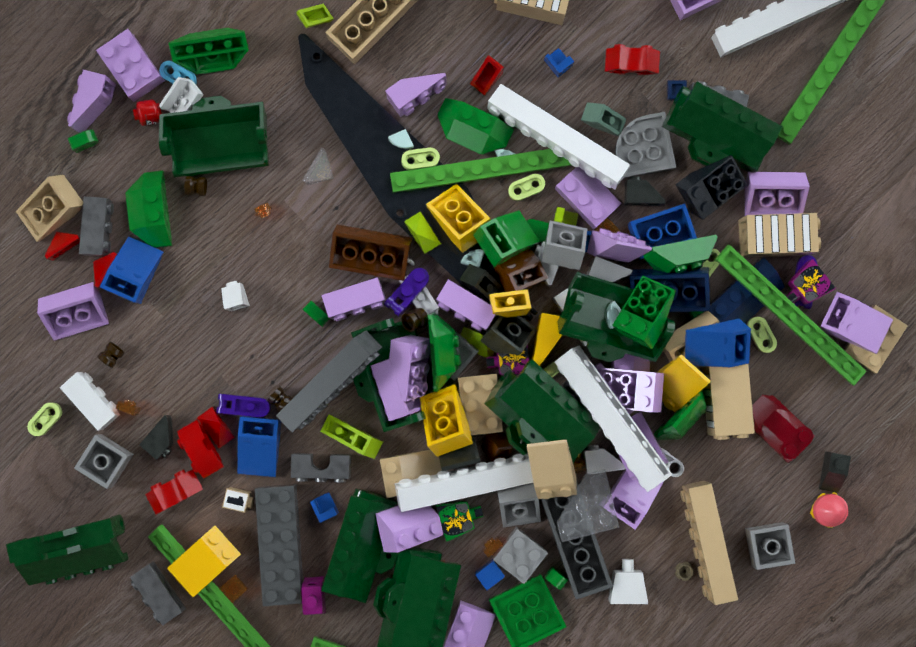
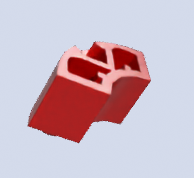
[605,44,660,75]
[177,420,224,478]
[145,469,203,515]

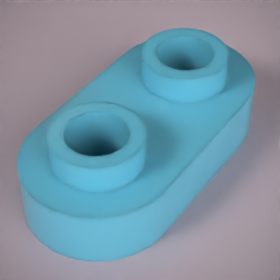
[159,61,197,84]

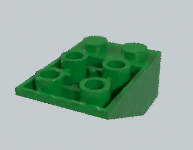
[473,210,540,267]
[612,276,676,349]

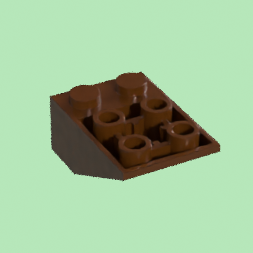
[493,248,548,292]

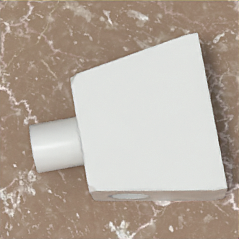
[608,559,648,604]

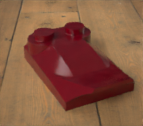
[752,394,815,463]

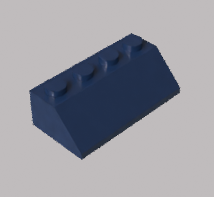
[709,257,785,323]
[630,267,710,312]

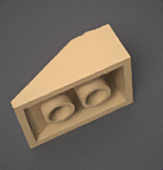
[16,175,83,242]
[527,440,577,499]
[380,449,442,498]

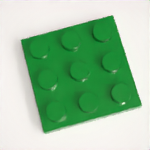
[489,573,567,647]

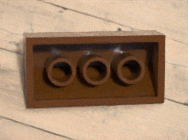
[329,224,412,281]

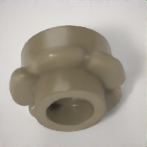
[675,562,694,581]

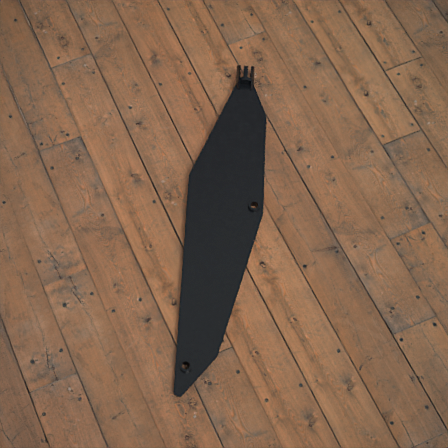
[298,33,538,321]

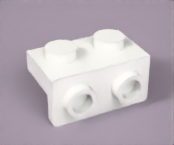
[159,77,204,113]

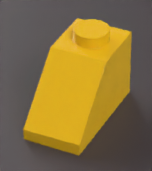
[489,290,531,318]

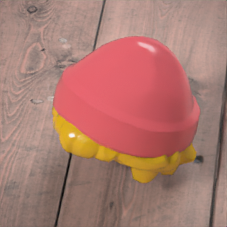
[810,492,848,528]

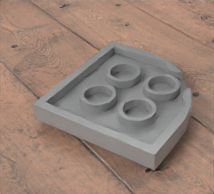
[615,112,676,179]

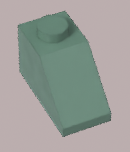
[581,102,626,136]

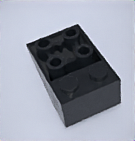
[675,155,748,220]

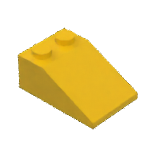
[426,184,491,253]
[532,313,562,366]
[657,355,711,412]
[420,384,473,456]
[167,526,241,597]

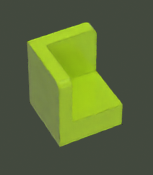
[554,207,578,226]

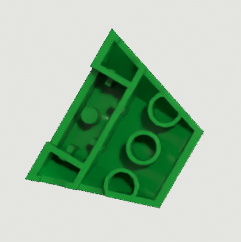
[654,389,707,440]

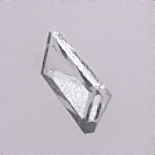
[302,148,334,185]

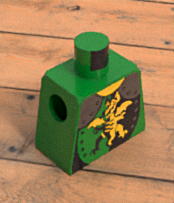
[436,500,484,542]

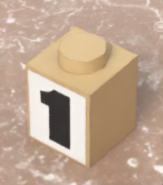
[222,487,254,513]

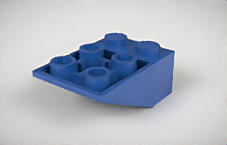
[100,237,164,304]
[685,319,751,367]
[237,416,281,477]

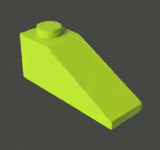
[320,414,383,459]

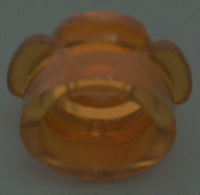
[254,202,272,218]

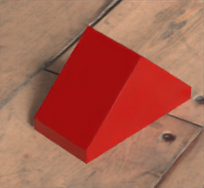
[470,55,504,95]

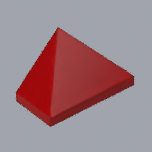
[45,232,80,261]
[93,252,118,288]
[197,407,235,449]

